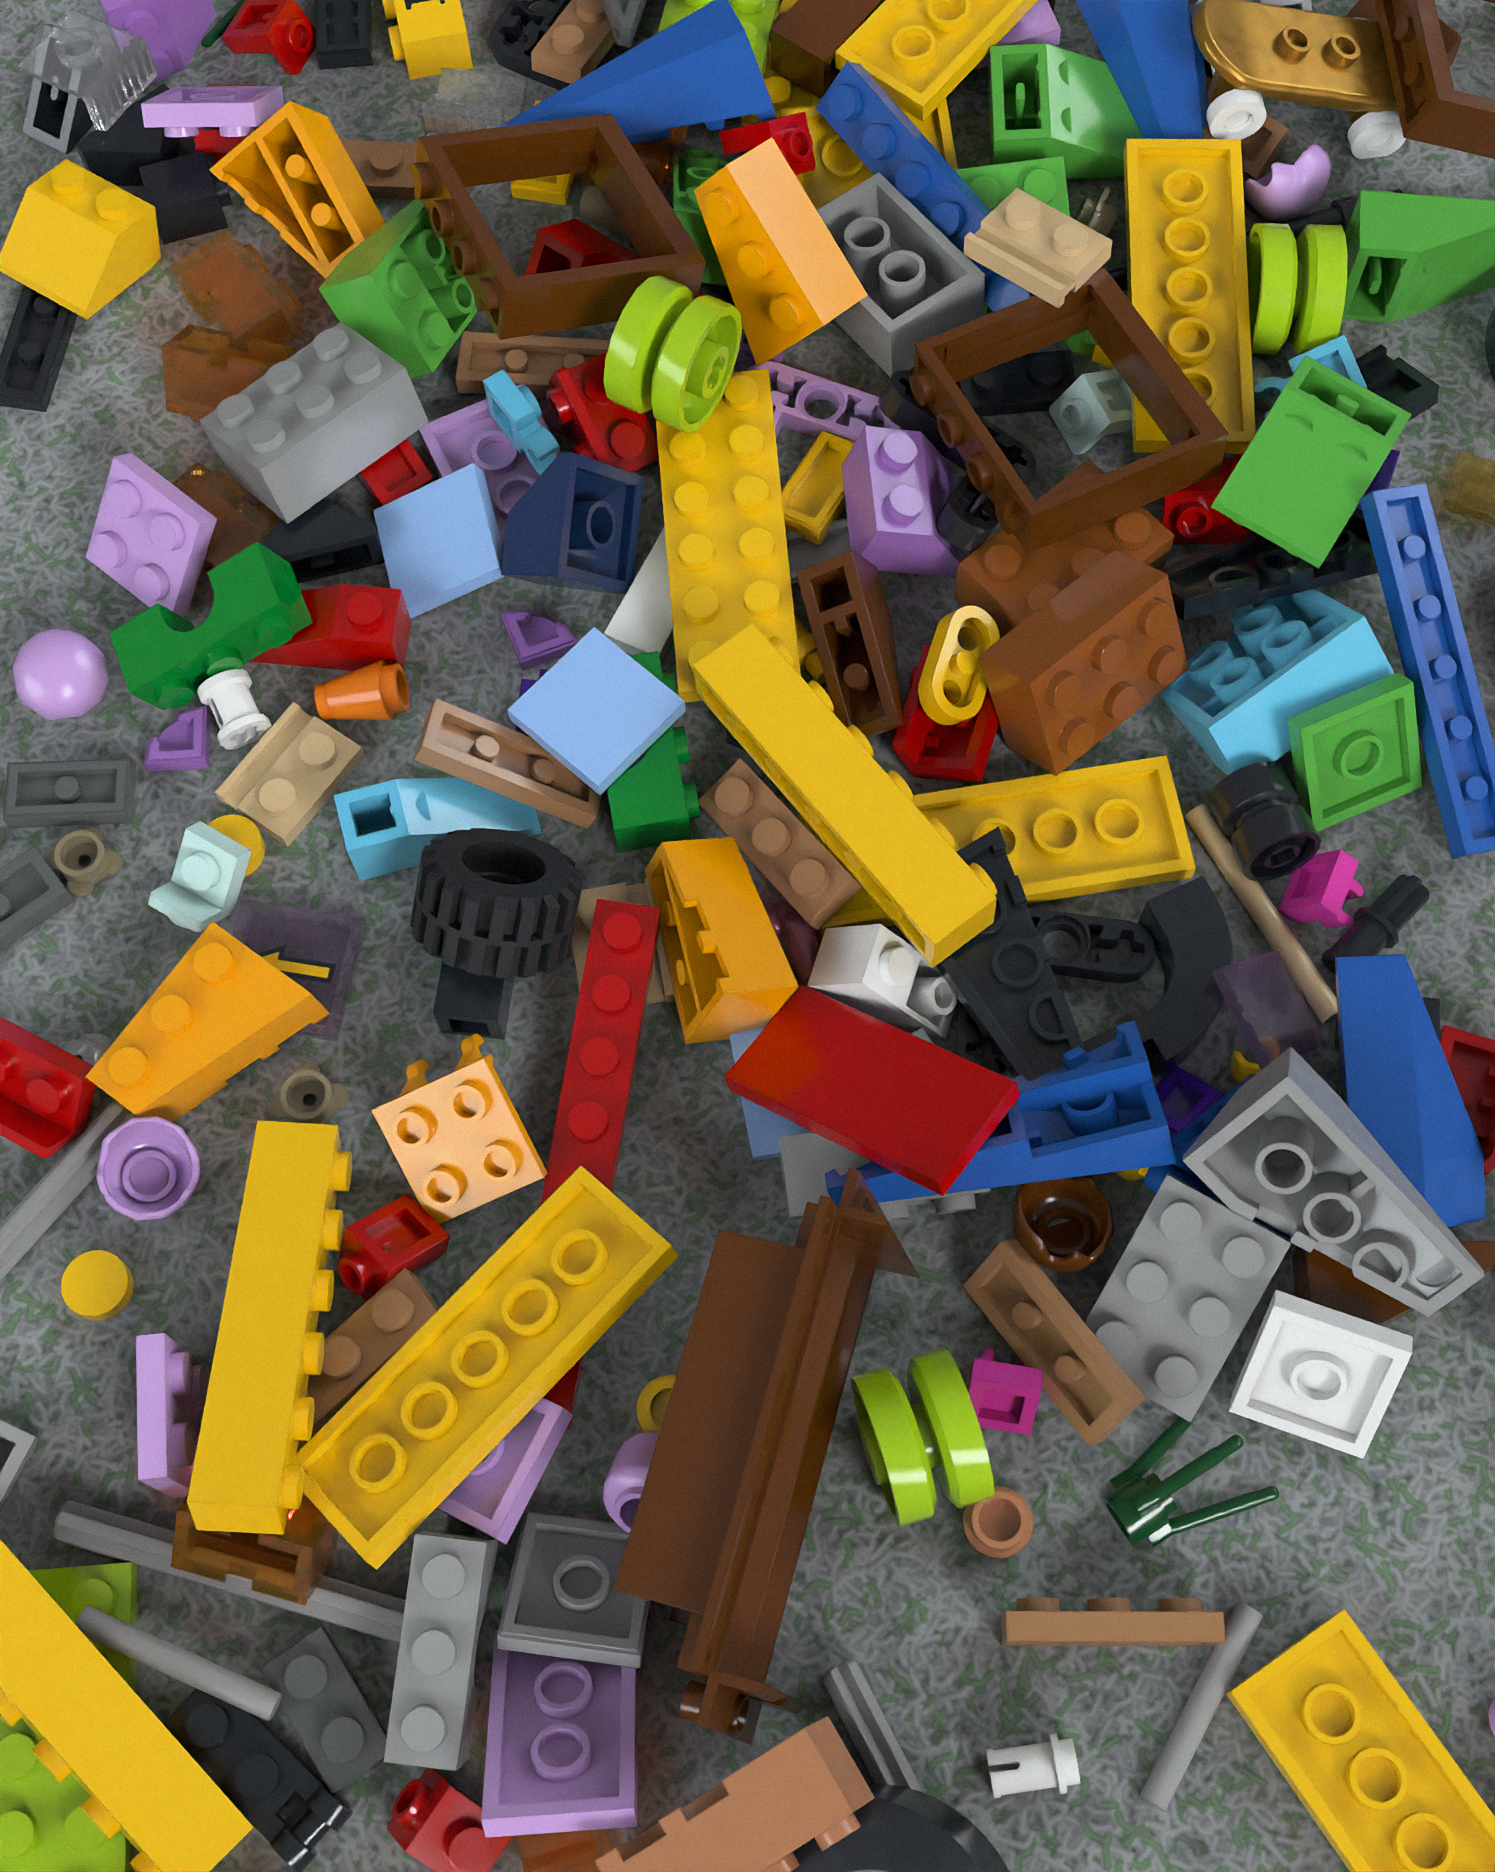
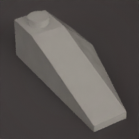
[1183,1047,1484,1317]

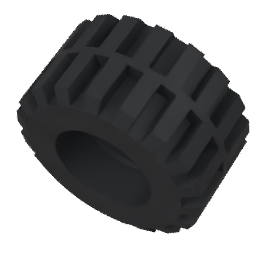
[410,828,583,978]

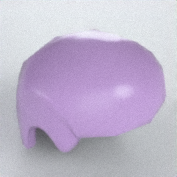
[1243,144,1332,223]
[12,628,109,720]
[96,1116,200,1221]

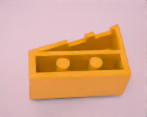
[209,101,385,279]
[693,137,868,367]
[645,837,798,1044]
[85,921,331,1122]

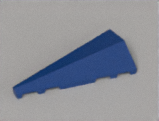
[498,0,776,144]
[1075,0,1209,139]
[824,1020,1176,1208]

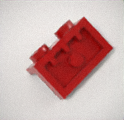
[546,351,659,473]
[0,1017,96,1158]

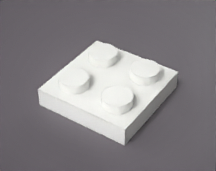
[1229,1290,1413,1459]

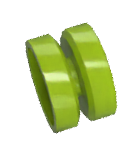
[1246,223,1348,355]
[603,275,742,434]
[850,1347,995,1528]

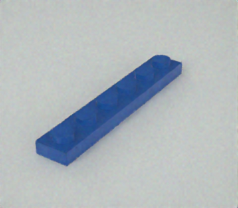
[815,61,1035,312]
[1359,483,1495,859]

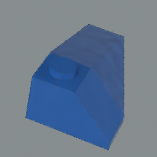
[1335,954,1486,1227]

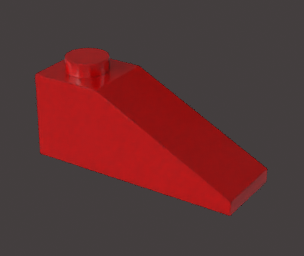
[249,584,412,671]

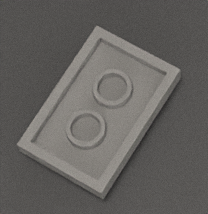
[1085,1172,1292,1422]

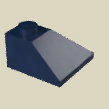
[501,452,644,595]

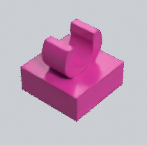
[1278,849,1364,928]
[967,1348,1043,1436]

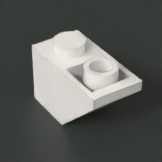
[807,924,958,1039]

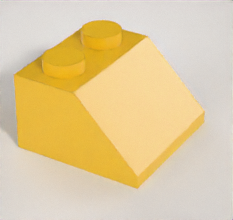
[0,159,161,320]

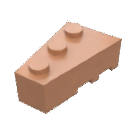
[595,1716,875,1872]

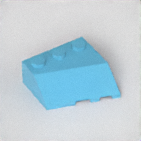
[1158,589,1395,775]

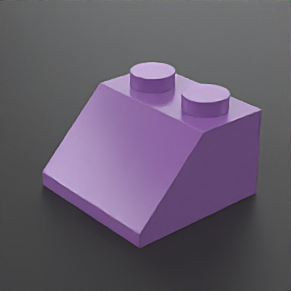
[97,0,216,88]
[841,426,966,577]

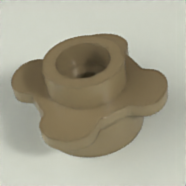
[1073,186,1119,237]
[47,826,123,897]
[271,1063,350,1124]

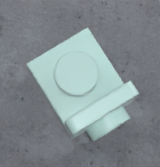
[1049,369,1132,455]
[148,821,252,932]

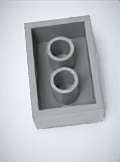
[817,172,985,378]
[199,321,429,524]

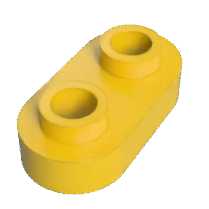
[918,606,1000,725]

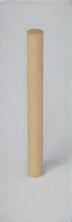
[1185,804,1338,1024]

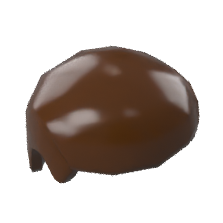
[1012,1176,1115,1272]

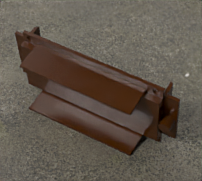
[613,1168,920,1745]

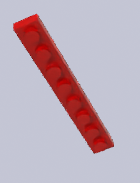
[540,899,662,1430]

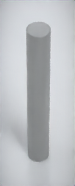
[1139,1602,1263,1812]
[75,1605,282,1721]

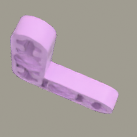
[747,361,901,442]

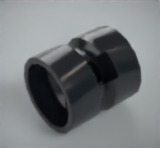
[1209,761,1321,882]

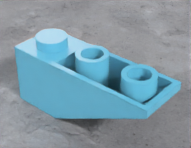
[333,777,542,881]

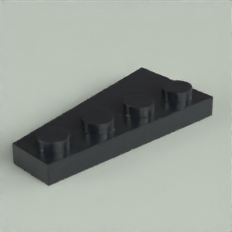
[1160,508,1378,621]
[936,826,1087,1081]

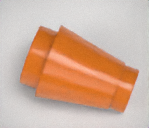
[314,660,410,720]

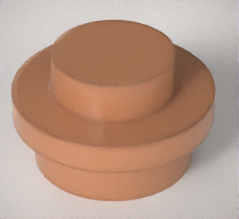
[963,1486,1033,1559]

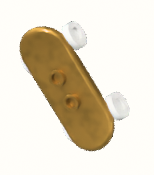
[1189,0,1406,159]

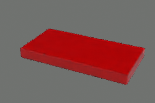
[724,984,1020,1196]

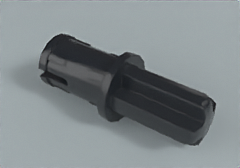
[1321,874,1430,975]

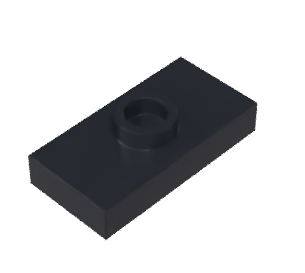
[315,0,373,70]

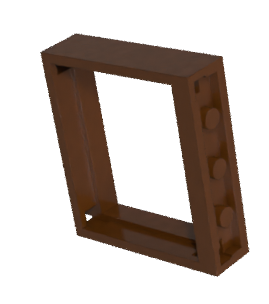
[1374,0,1495,159]
[409,114,706,340]
[909,268,1229,554]

